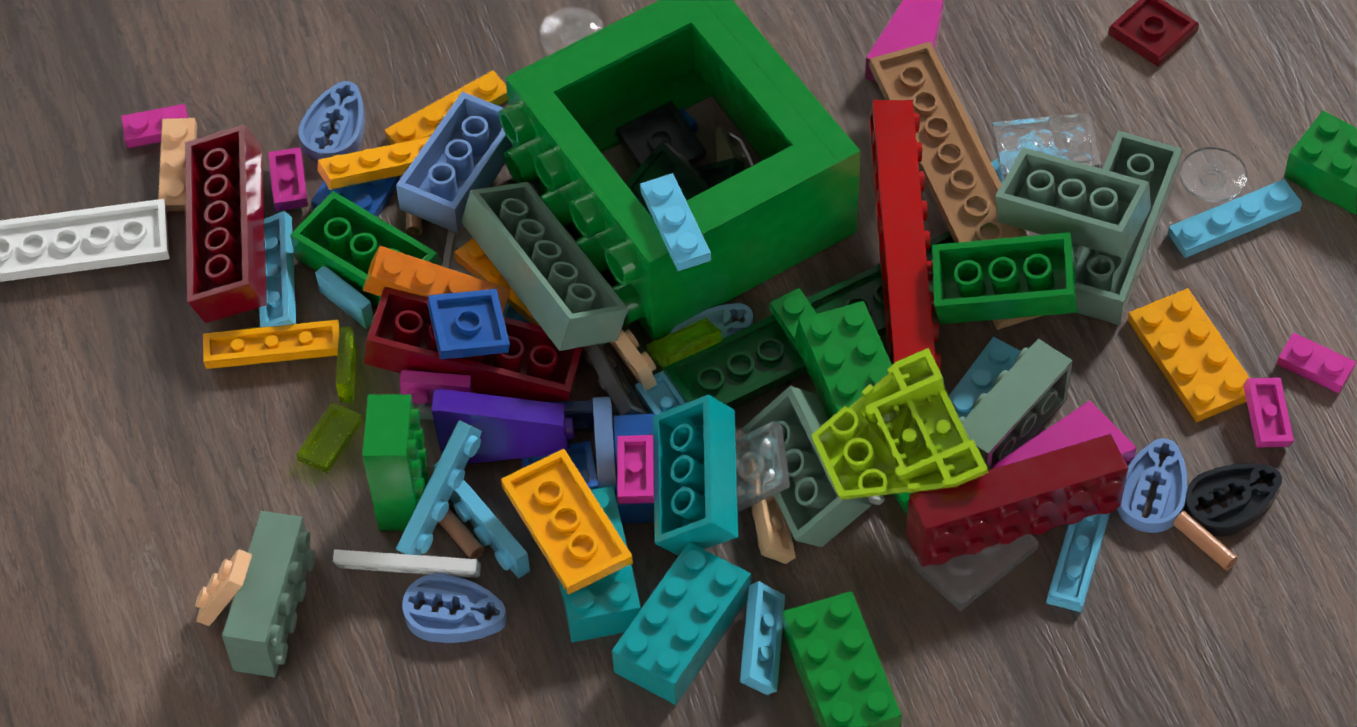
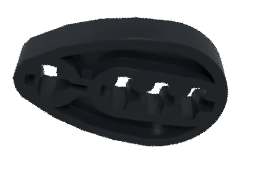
[1184,463,1282,537]

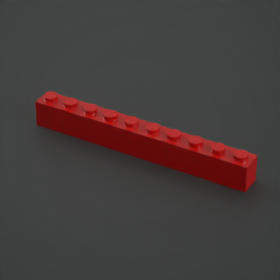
[869,100,941,372]

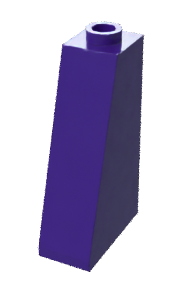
[431,389,575,464]

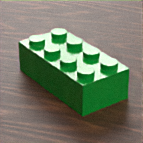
[1284,111,1357,216]
[290,191,439,308]
[932,232,1078,325]
[794,301,892,419]
[362,394,431,531]
[783,591,902,727]

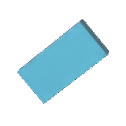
[315,266,374,329]

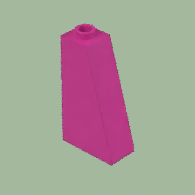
[865,0,945,83]
[992,400,1136,469]

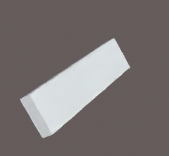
[333,549,481,578]

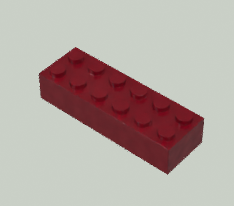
[185,124,267,323]
[364,286,583,402]
[906,434,1128,568]

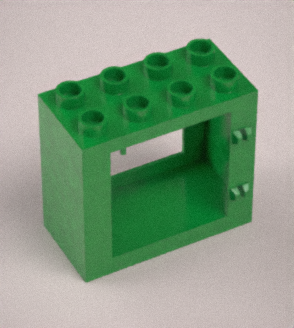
[498,0,861,341]

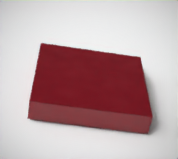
[1108,0,1199,67]

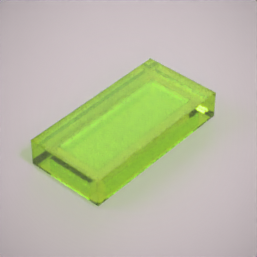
[646,318,723,368]
[336,326,357,403]
[296,402,363,474]

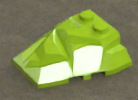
[811,348,988,500]

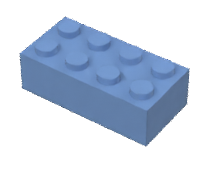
[396,92,513,233]

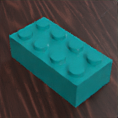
[653,394,738,556]
[558,486,641,643]
[612,542,751,705]

